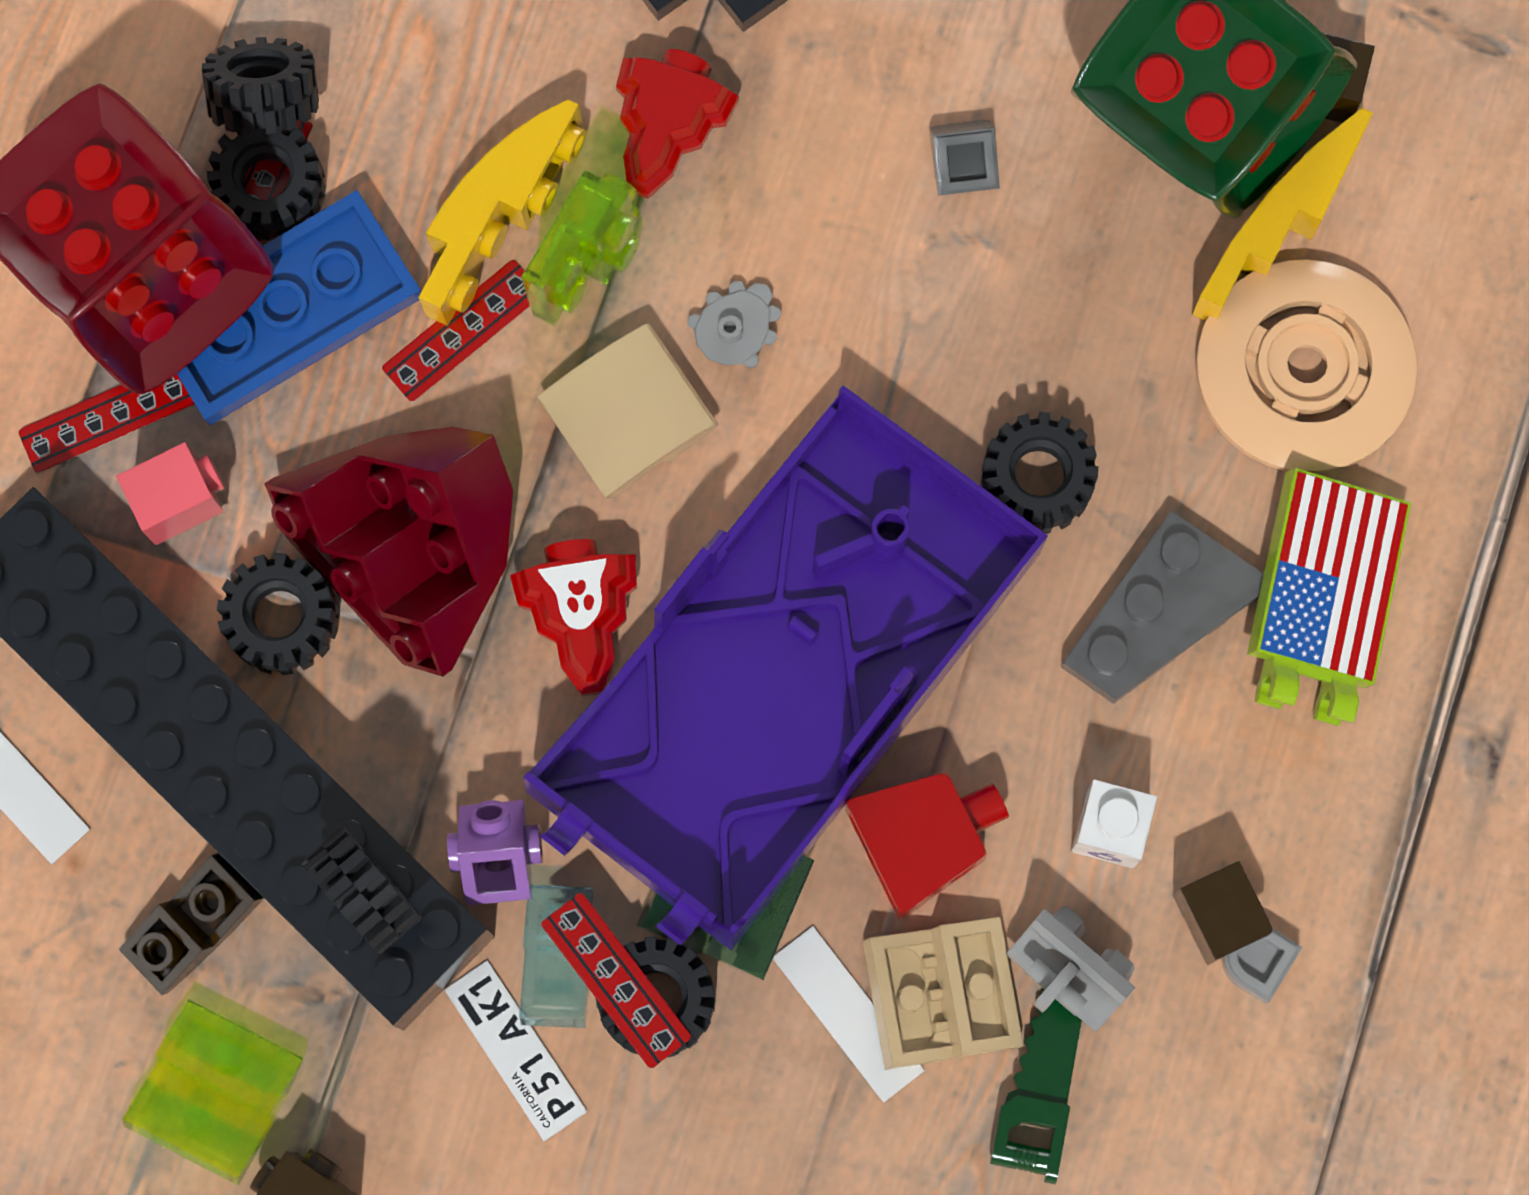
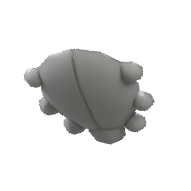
[688,281,781,369]

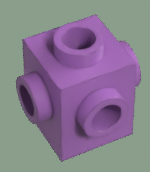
[447,800,543,906]

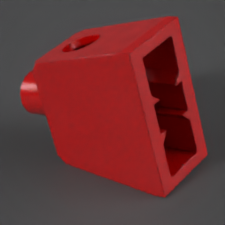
[845,773,1009,920]

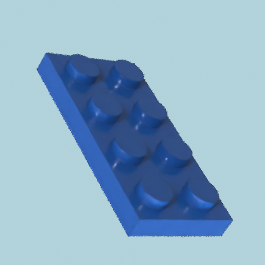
[177,190,421,426]

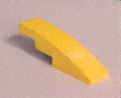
[1192,108,1373,321]

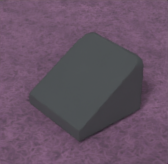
[929,120,1000,196]

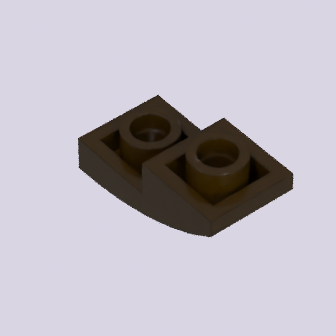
[118,853,264,995]

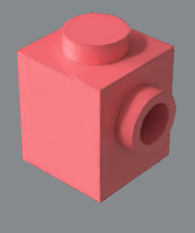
[116,442,225,545]

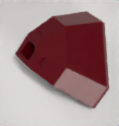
[264,426,513,677]

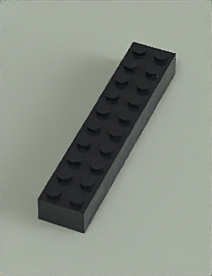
[0,487,495,1031]

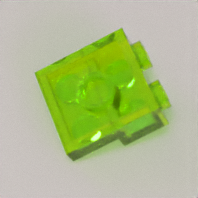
[521,170,641,326]

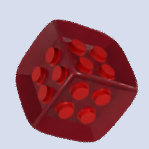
[0,83,274,394]

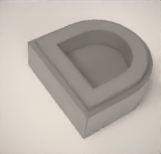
[1222,929,1302,1004]

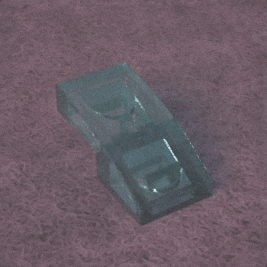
[519,885,594,1028]

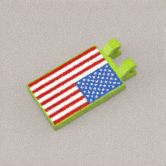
[1247,468,1411,726]

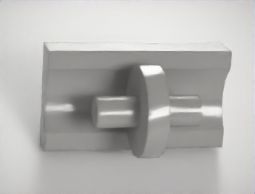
[1006,906,1136,1032]

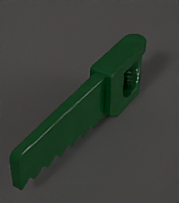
[990,987,1082,1185]

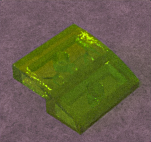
[122,999,303,1186]

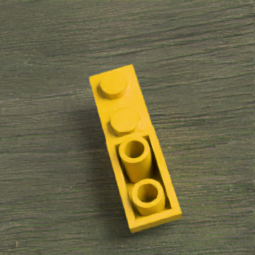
[418,99,587,326]

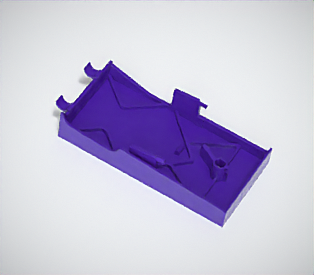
[523,385,1048,951]

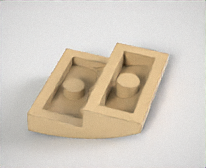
[537,324,718,499]
[863,917,1024,1070]

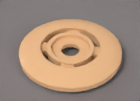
[1196,259,1418,473]

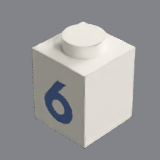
[1071,779,1158,869]

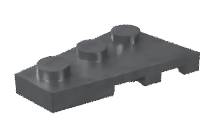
[1061,511,1264,704]

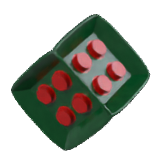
[1071,0,1358,218]

